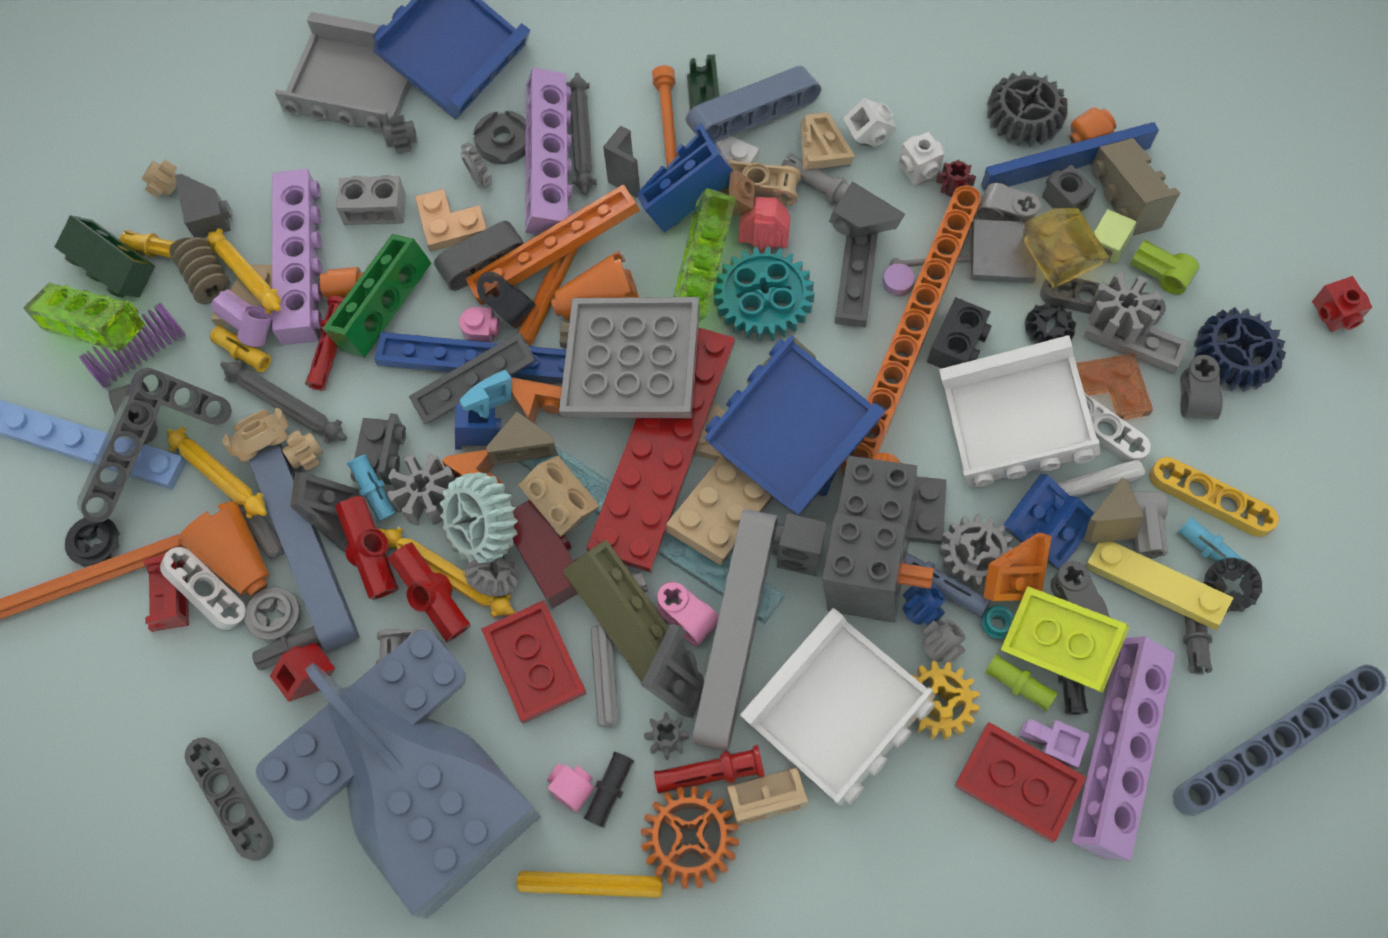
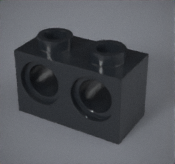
[927,297,992,369]

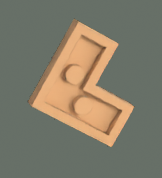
[415,189,487,252]

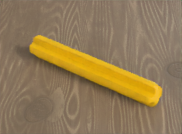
[516,871,663,898]

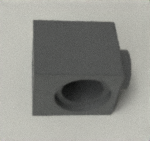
[1042,165,1096,222]

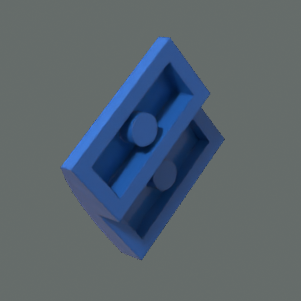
[1003,474,1094,570]

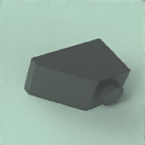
[175,174,233,238]
[829,181,905,238]

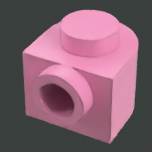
[459,307,500,343]
[547,763,594,813]

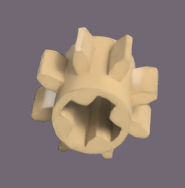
[141,159,178,198]
[282,430,324,472]

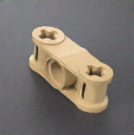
[714,159,802,206]

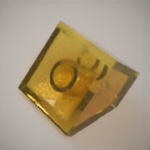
[1022,208,1110,288]

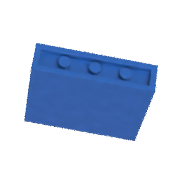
[373,0,531,120]
[704,335,885,516]

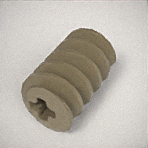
[169,237,230,304]

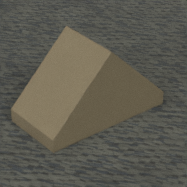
[487,412,558,465]
[1084,478,1144,543]

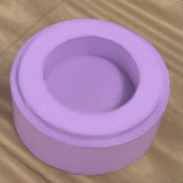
[883,263,915,296]

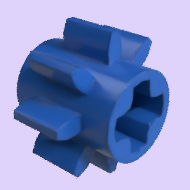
[902,585,945,626]

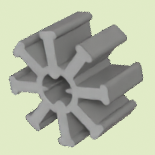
[1088,273,1161,344]
[388,453,455,525]

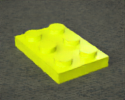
[1001,586,1130,693]

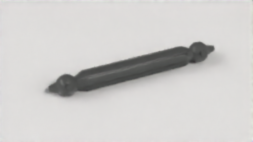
[567,72,597,195]
[220,359,347,444]

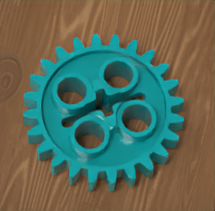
[714,246,815,341]

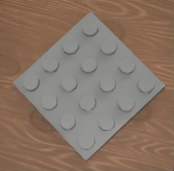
[559,297,700,418]

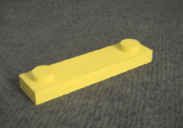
[1086,541,1233,631]

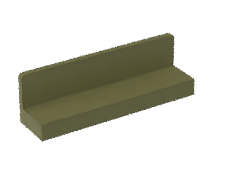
[563,540,669,682]

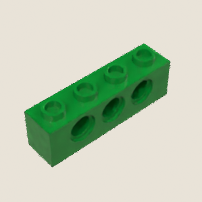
[323,234,431,358]

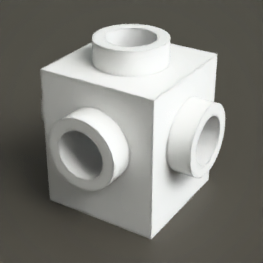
[843,98,897,147]
[898,131,944,186]

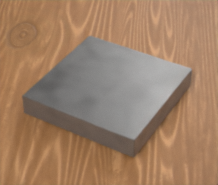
[971,219,1036,283]

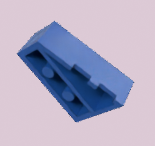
[637,123,734,233]

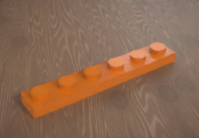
[465,184,640,305]

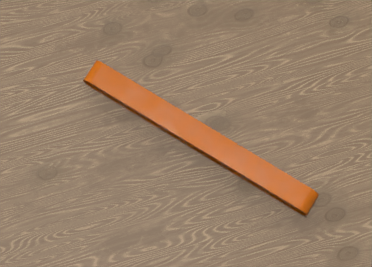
[842,185,981,475]

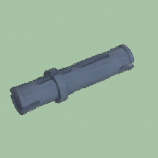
[905,552,991,618]

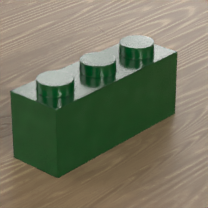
[55,215,155,298]

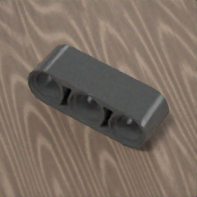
[434,221,524,291]

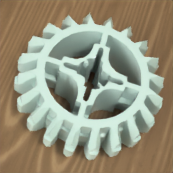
[439,472,518,564]

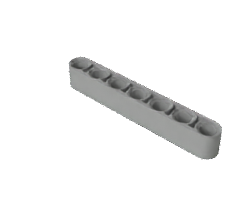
[692,509,778,751]

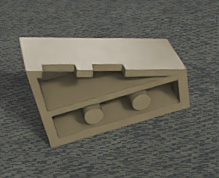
[1092,138,1180,236]

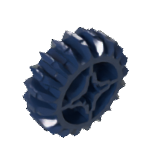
[1193,307,1286,392]

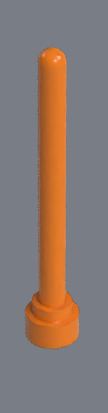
[652,65,677,167]

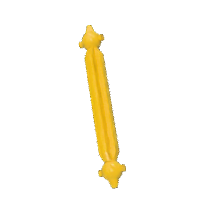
[207,228,281,314]
[166,426,267,519]
[379,527,516,618]

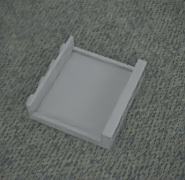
[275,12,411,131]

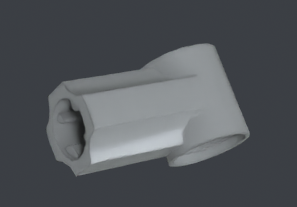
[1133,491,1168,559]

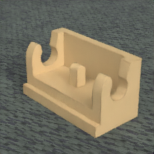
[726,767,808,826]

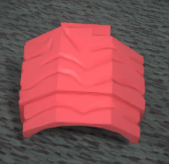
[738,197,790,254]

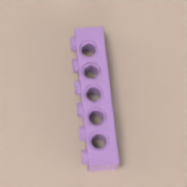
[525,67,572,235]
[272,169,323,345]
[1072,636,1176,861]

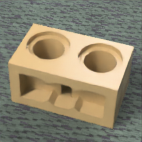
[518,456,600,537]

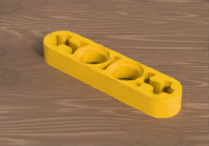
[1149,457,1279,537]

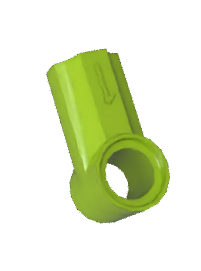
[1130,240,1200,295]

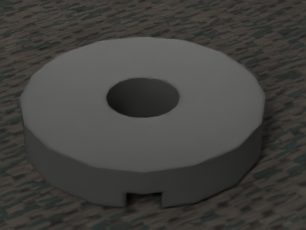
[474,111,526,164]

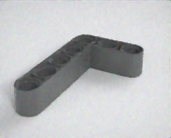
[77,368,232,523]

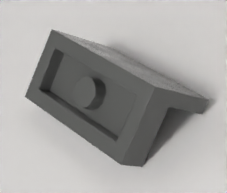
[603,125,640,198]

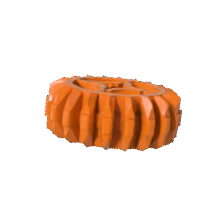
[640,786,739,889]

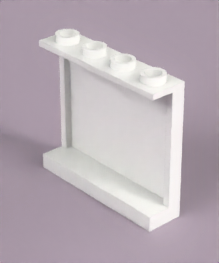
[939,335,1101,487]
[740,608,935,806]

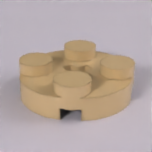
[222,408,289,462]

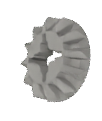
[460,142,492,189]
[465,555,520,596]
[245,587,301,641]

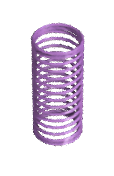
[79,303,185,388]

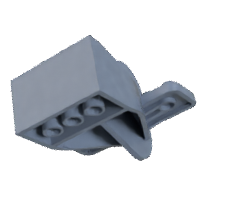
[256,629,541,919]

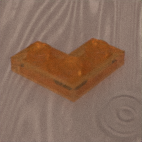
[1076,353,1153,420]

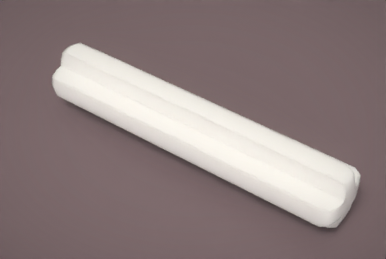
[1057,460,1145,497]

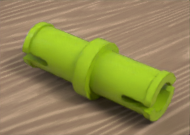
[985,654,1058,712]

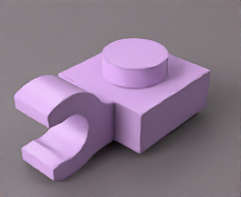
[1019,719,1090,770]

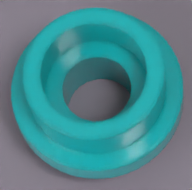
[981,605,1015,640]

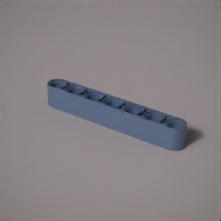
[249,444,360,653]
[1173,665,1386,816]

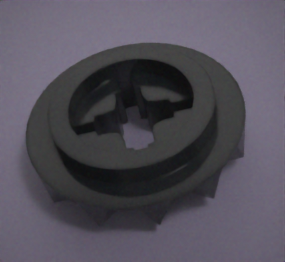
[1025,301,1077,344]
[65,517,121,567]
[1203,558,1262,613]

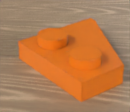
[983,533,1052,601]

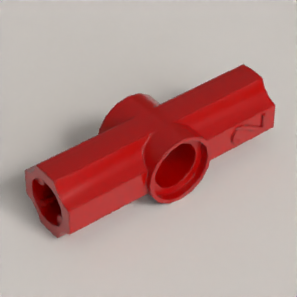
[335,496,399,600]
[388,542,471,643]

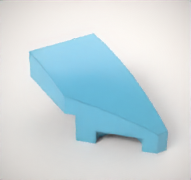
[459,370,512,419]

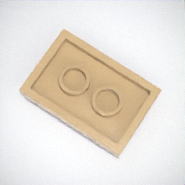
[666,457,773,566]

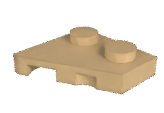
[801,112,855,170]

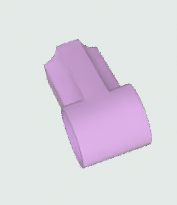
[211,290,273,347]

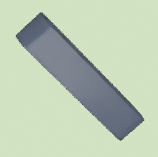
[686,66,821,142]

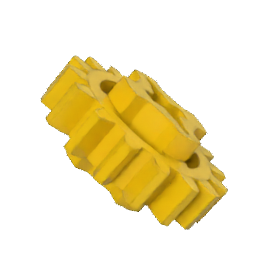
[910,661,980,740]

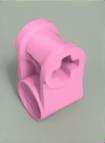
[657,582,719,647]

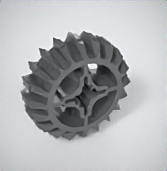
[987,70,1068,147]

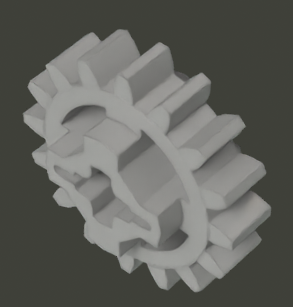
[939,514,1013,589]

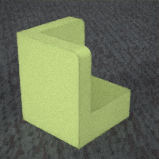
[1091,209,1137,265]

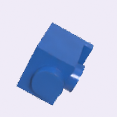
[455,404,501,450]

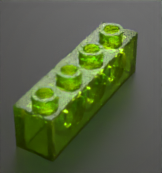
[673,188,736,322]
[23,283,145,352]

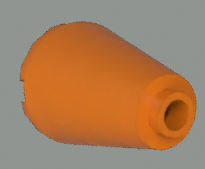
[551,251,639,320]
[178,501,270,597]

